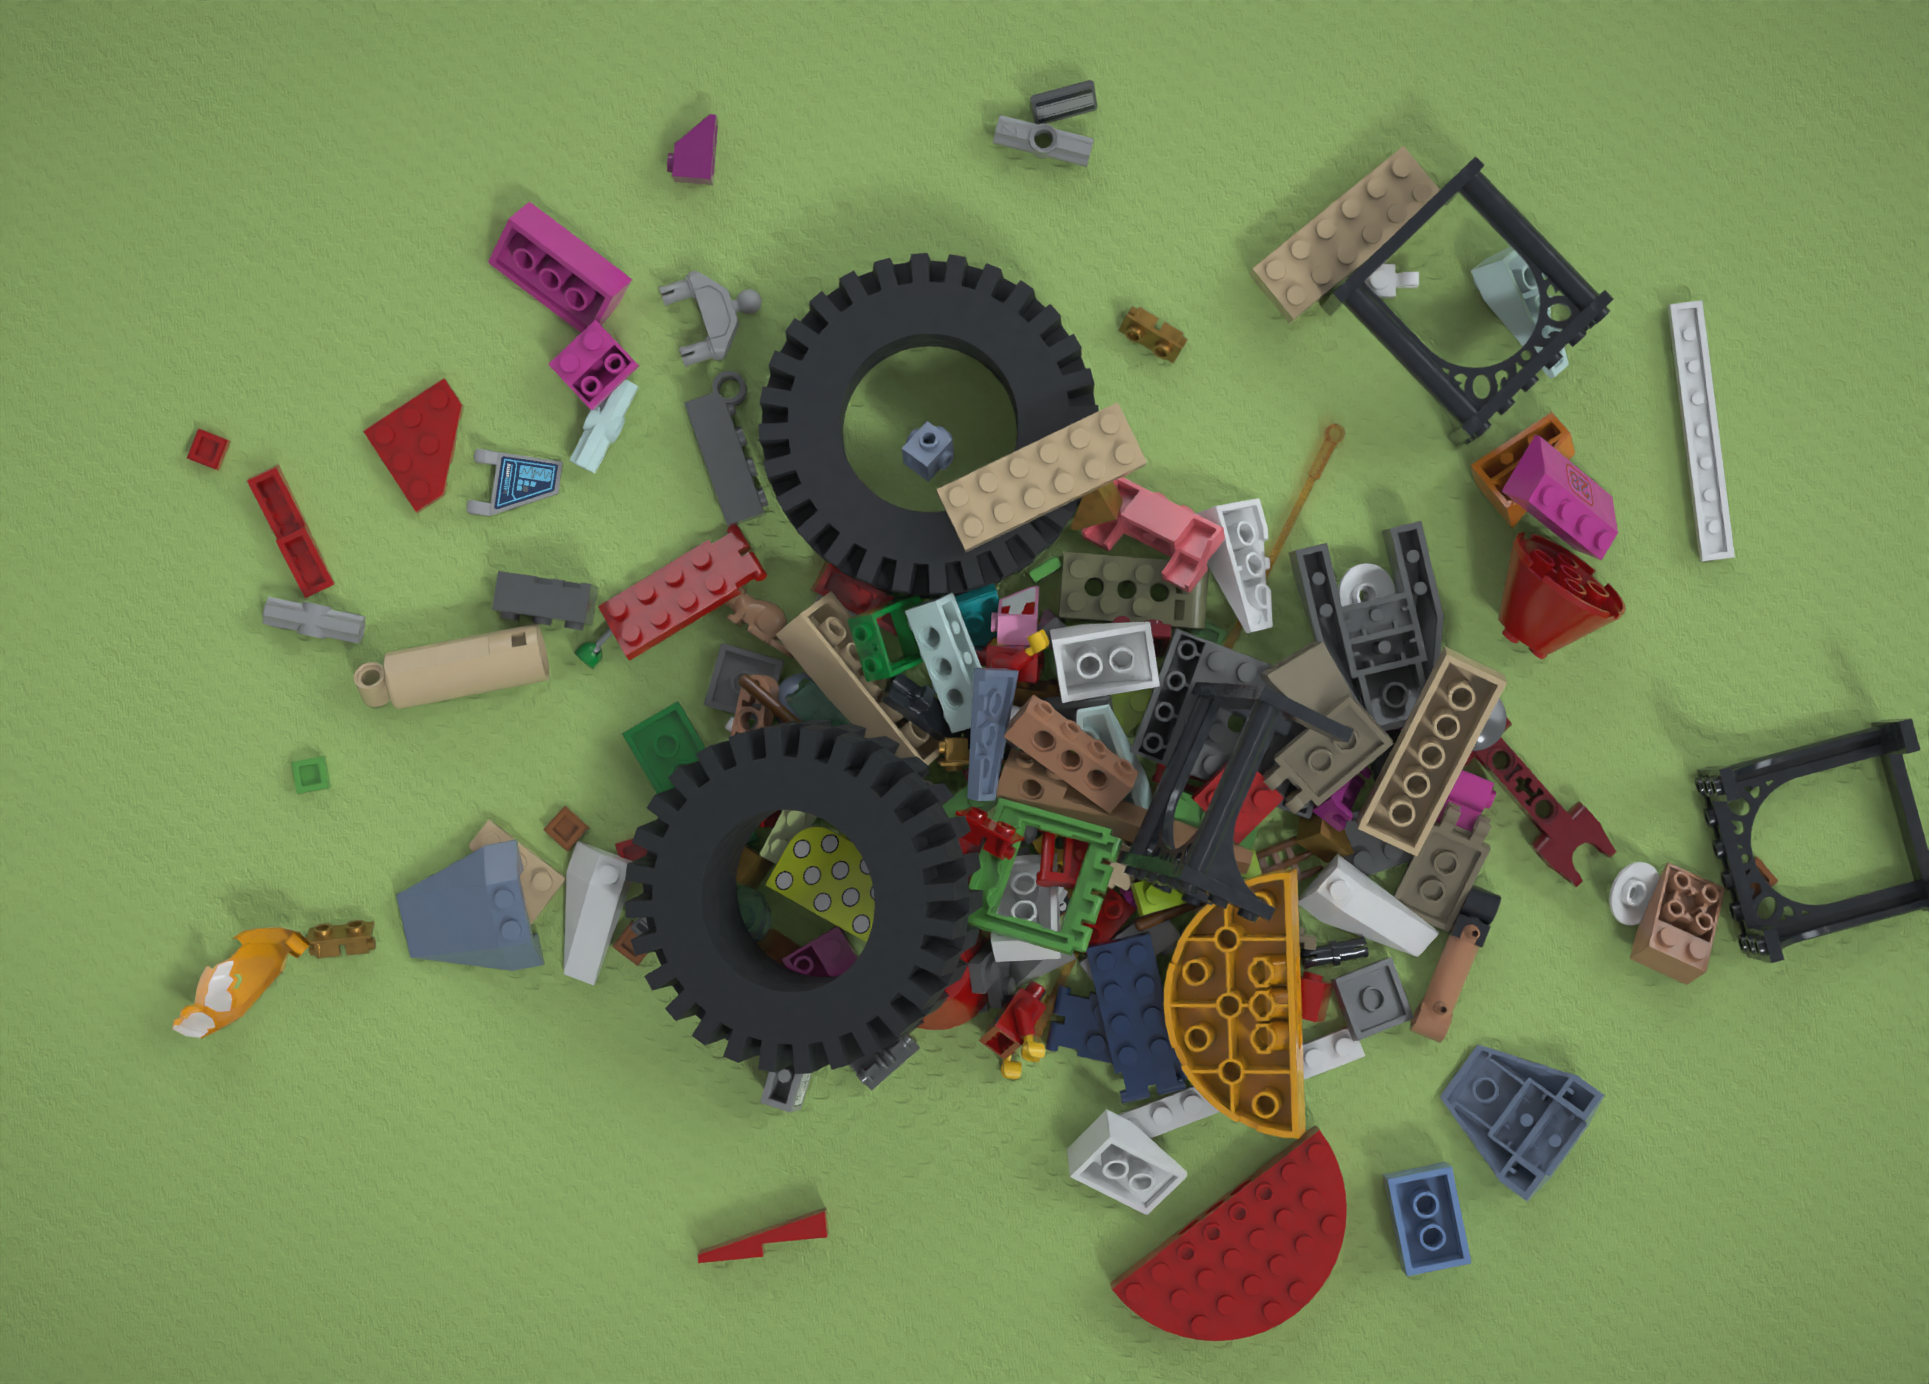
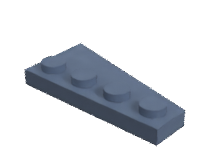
[967,668,1019,801]

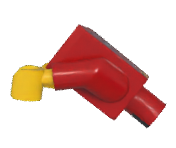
[973,618,1049,683]
[979,981,1046,1079]

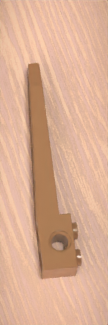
[996,748,1253,874]

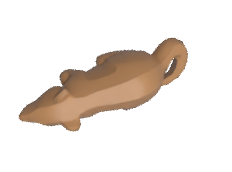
[723,586,794,659]

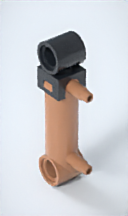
[1409,884,1501,1043]

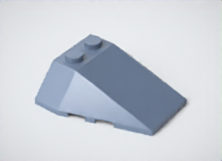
[396,839,545,971]
[1440,1045,1605,1202]

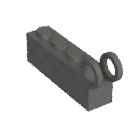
[684,371,769,527]

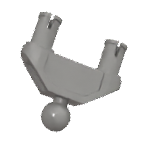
[659,271,762,367]

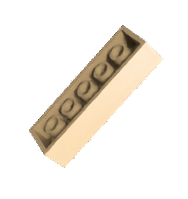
[1249,146,1440,324]
[936,402,1147,553]
[776,591,941,765]
[1356,646,1507,856]

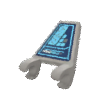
[466,449,563,516]

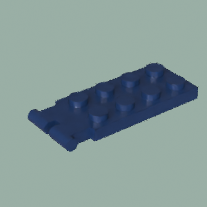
[1086,932,1186,1104]
[1045,985,1188,1079]

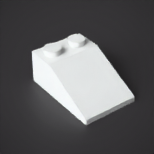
[1050,622,1160,703]
[991,854,1061,962]
[1067,1109,1187,1215]

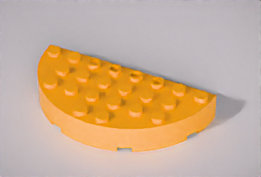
[1164,869,1306,1139]

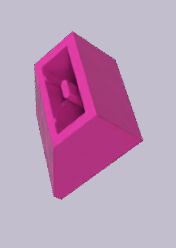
[548,320,639,411]
[782,926,859,977]

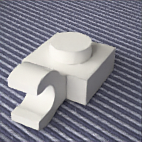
[1365,264,1419,298]

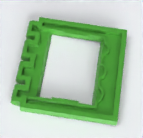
[968,797,1123,956]

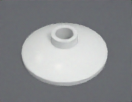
[1338,563,1396,607]
[1609,862,1660,925]

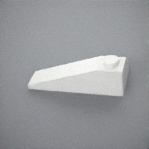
[1196,498,1273,633]
[564,841,632,985]
[1298,854,1439,957]

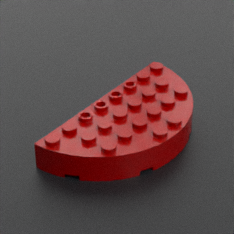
[1110,1125,1347,1341]

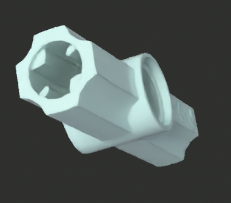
[569,380,639,473]

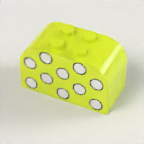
[766,827,875,943]

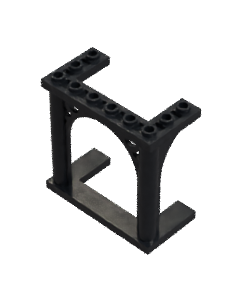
[1322,156,1614,446]
[1116,682,1354,923]
[1695,718,1929,963]

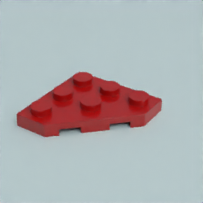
[363,378,464,513]

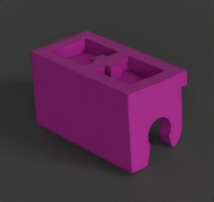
[1312,766,1372,832]

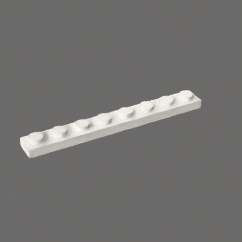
[1667,300,1735,562]
[1117,1027,1365,1138]

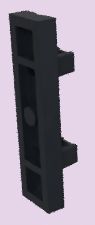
[881,673,971,749]

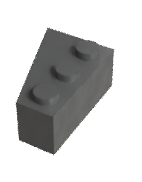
[492,571,598,631]

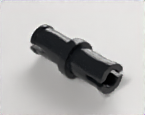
[1300,936,1368,969]

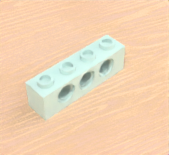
[905,592,982,733]

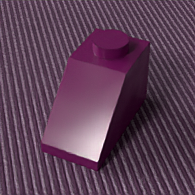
[667,114,718,185]

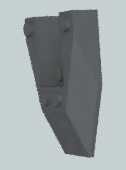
[1289,521,1444,731]

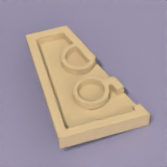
[469,820,566,925]

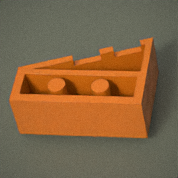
[1471,412,1575,529]

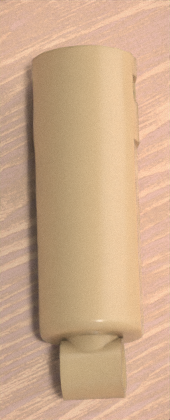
[353,624,550,709]

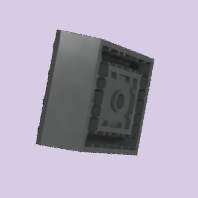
[1130,628,1315,819]

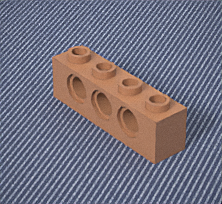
[1004,694,1139,813]

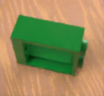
[847,595,924,682]

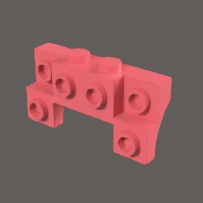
[1081,477,1225,593]

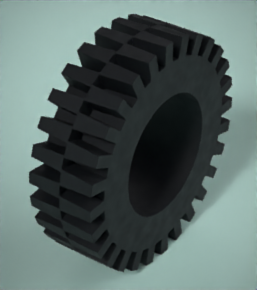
[758,253,1099,598]
[625,719,983,1074]

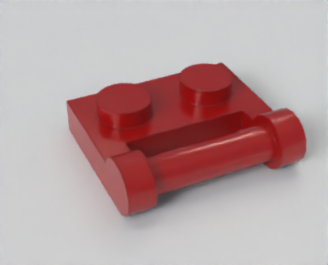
[1036,829,1089,889]

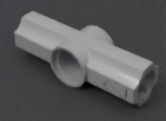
[993,115,1094,167]
[263,597,366,644]

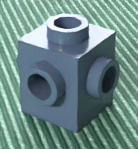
[902,421,954,482]

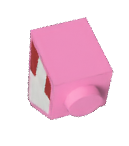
[991,586,1039,646]

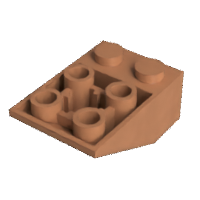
[1630,862,1725,985]

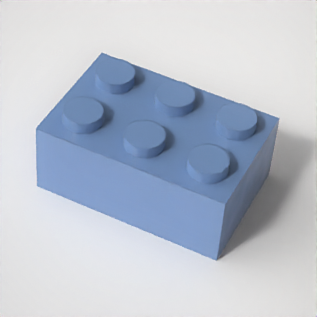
[1382,1162,1471,1276]

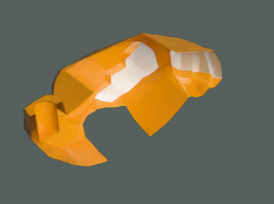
[172,927,311,1039]

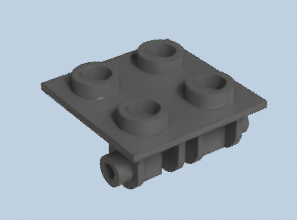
[849,1034,920,1091]

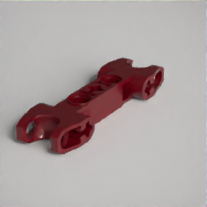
[1463,716,1617,887]

